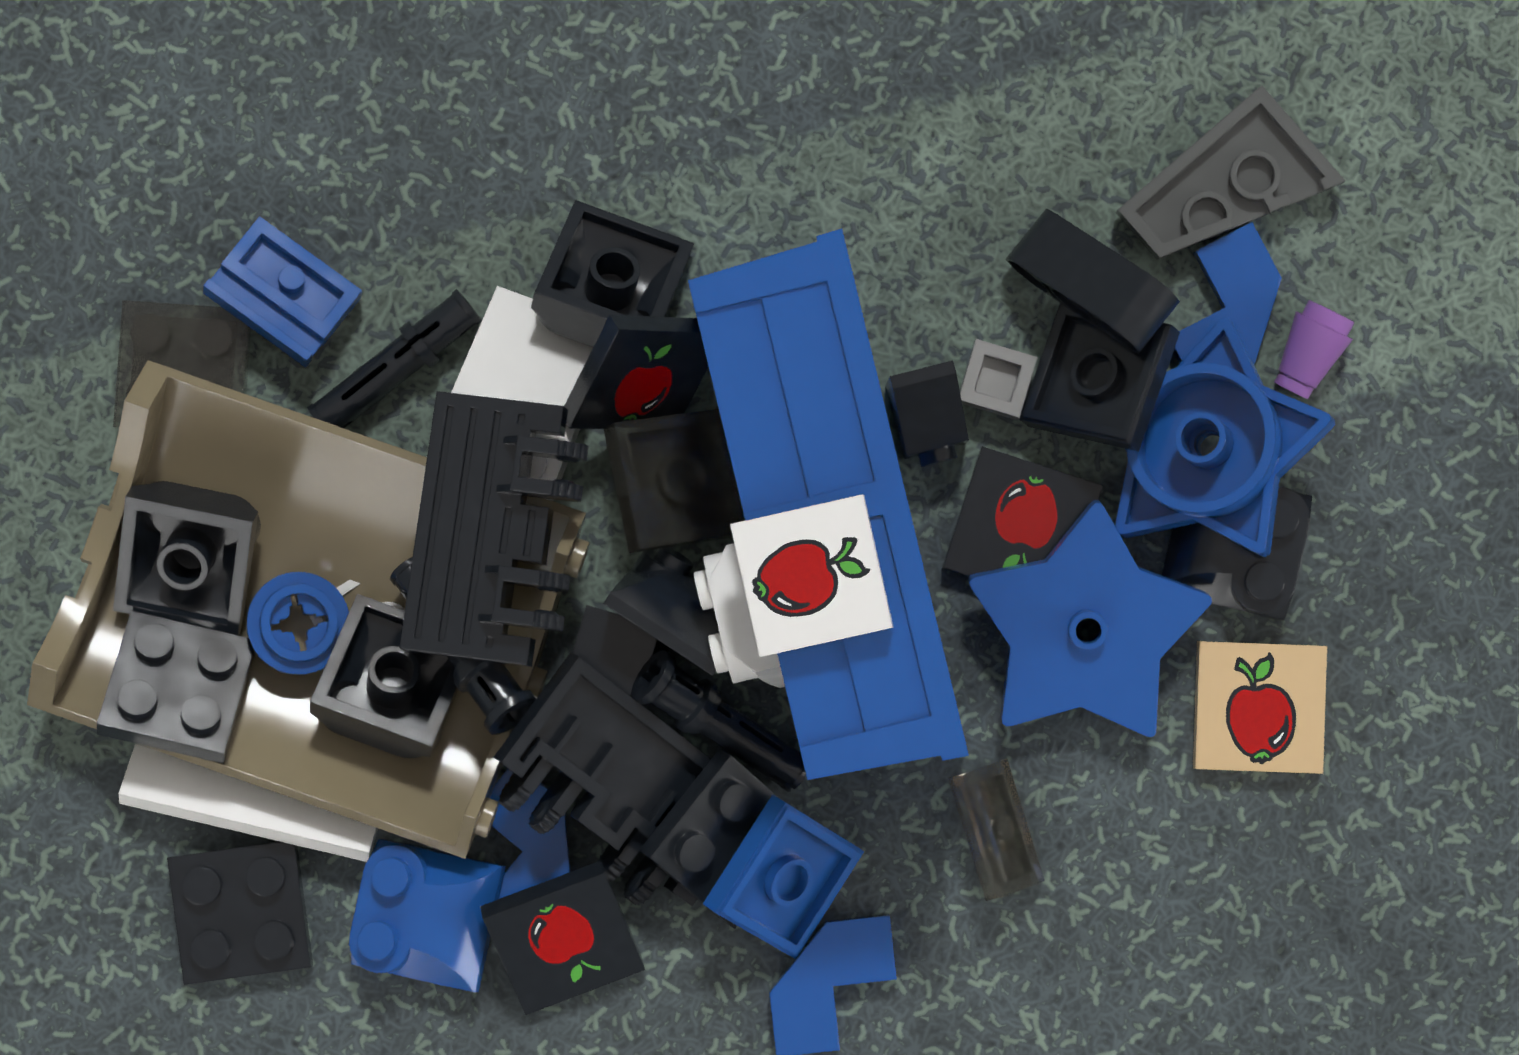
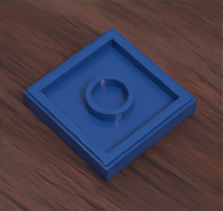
[703,794,864,959]

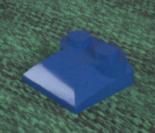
[349,839,506,992]

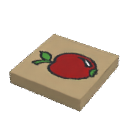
[1193,641,1327,774]

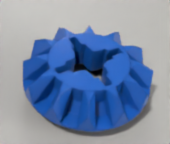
[247,572,349,675]

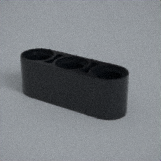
[1006,209,1180,353]

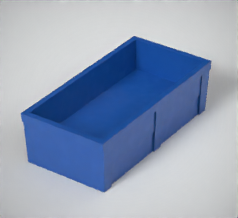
[688,228,969,780]

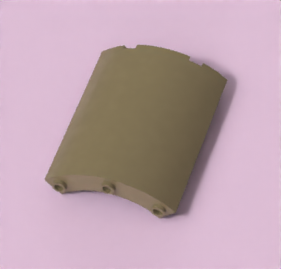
[27,360,590,859]

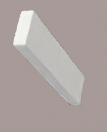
[119,743,378,862]

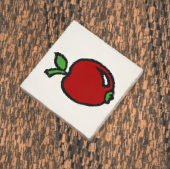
[730,494,894,657]

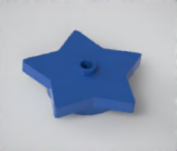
[1115,317,1336,557]
[968,500,1212,737]

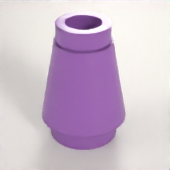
[1274,300,1355,399]

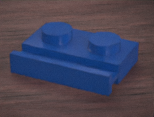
[203,216,362,368]

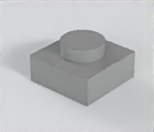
[960,339,1037,420]

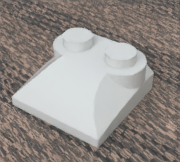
[694,543,785,688]

